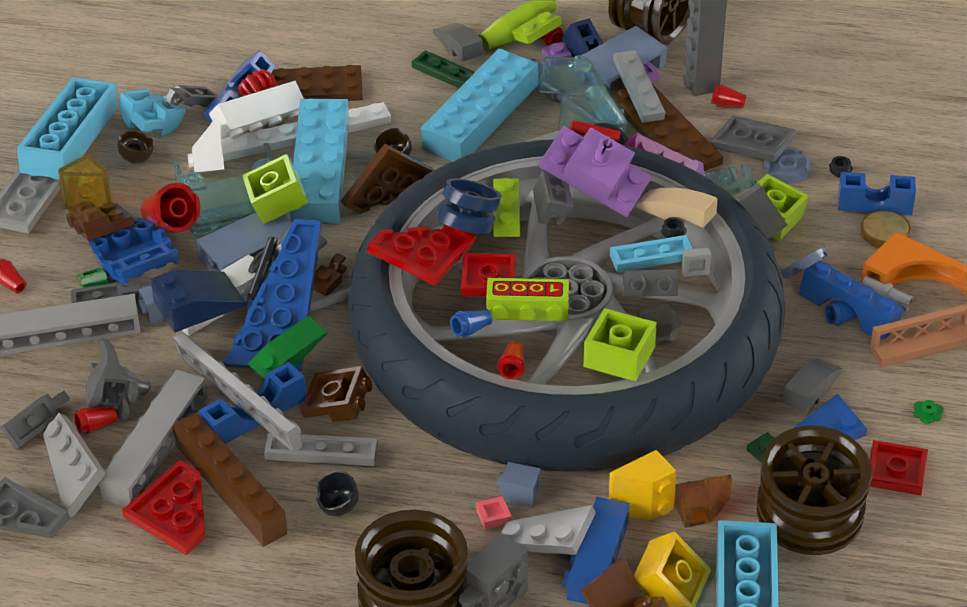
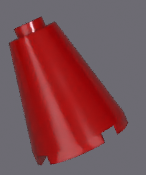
[140,183,201,233]

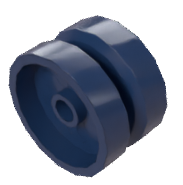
[437,178,502,234]

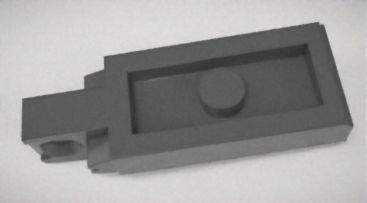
[164,85,217,107]
[71,282,142,304]
[0,390,70,449]

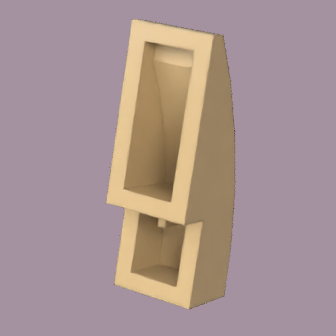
[636,188,718,228]

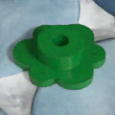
[913,400,944,424]

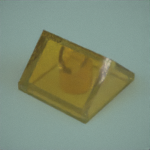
[58,154,113,209]

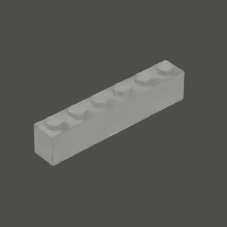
[0,294,141,355]
[98,370,207,507]

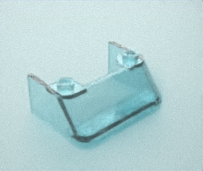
[539,55,627,132]
[173,143,275,234]

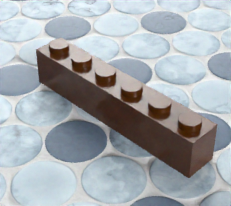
[173,412,287,547]

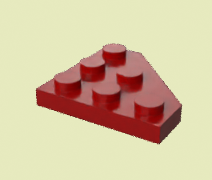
[367,225,476,286]
[122,460,206,556]

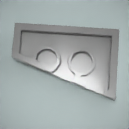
[501,505,596,555]

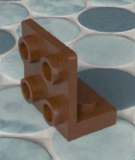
[582,558,669,607]

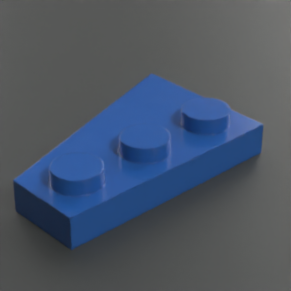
[794,394,867,440]

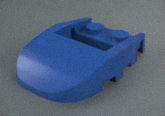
[89,218,179,284]

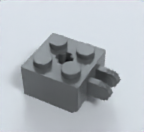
[459,533,529,607]

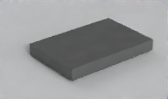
[710,116,796,162]

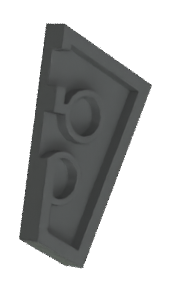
[0,477,70,538]

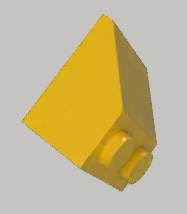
[609,450,676,521]
[634,531,711,607]

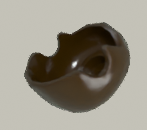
[374,128,412,156]
[117,130,154,163]

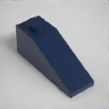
[562,18,603,60]

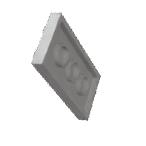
[0,168,72,234]

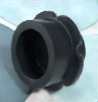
[829,156,853,178]
[661,217,687,238]

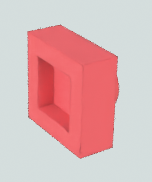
[476,496,512,530]

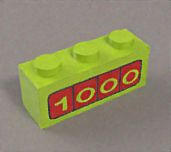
[486,278,569,321]

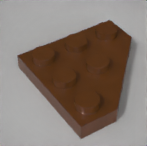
[340,144,434,214]

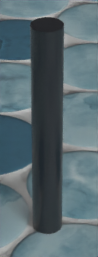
[248,236,278,300]

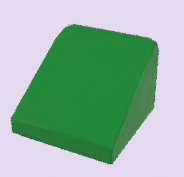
[77,268,109,288]

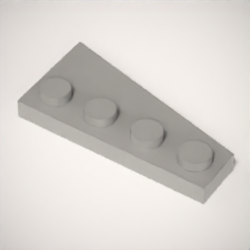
[43,413,106,517]

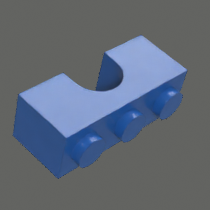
[838,172,916,215]

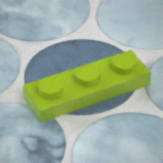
[493,178,520,237]

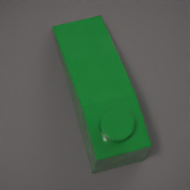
[248,316,328,382]

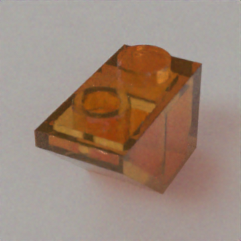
[675,474,732,528]

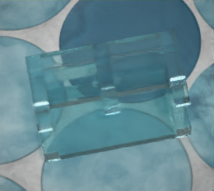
[704,164,757,195]

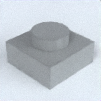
[681,248,711,277]

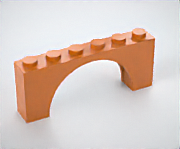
[861,232,967,295]

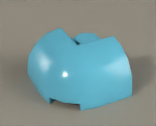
[120,90,186,137]

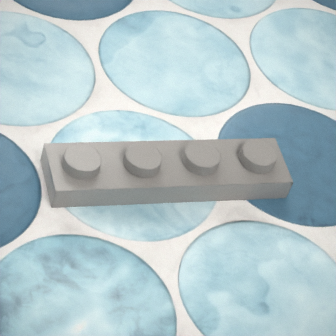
[613,50,666,123]
[264,432,378,466]

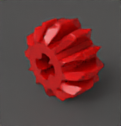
[238,69,278,97]

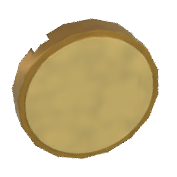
[860,210,911,248]

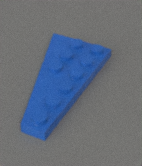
[223,219,322,372]

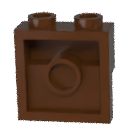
[66,201,134,241]
[300,366,372,422]

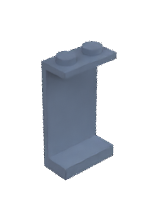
[575,26,667,98]
[196,212,292,271]

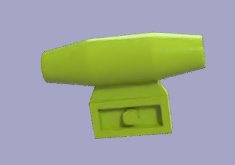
[478,0,563,51]

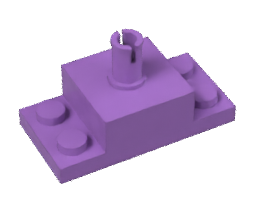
[538,126,652,217]

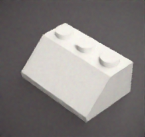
[188,120,224,174]

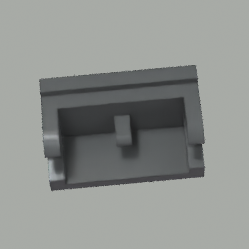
[533,169,574,225]

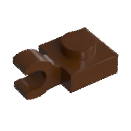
[313,253,347,296]

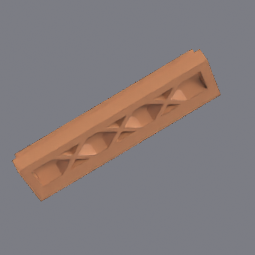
[870,304,967,367]

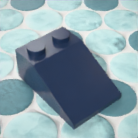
[150,270,246,333]

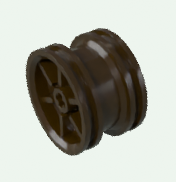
[608,0,690,44]
[756,425,872,555]
[355,509,468,607]

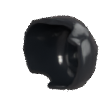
[316,471,359,516]

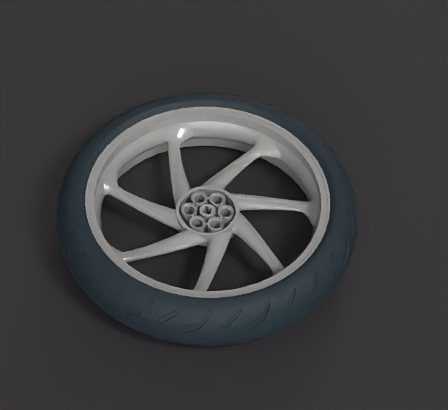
[348,139,785,472]

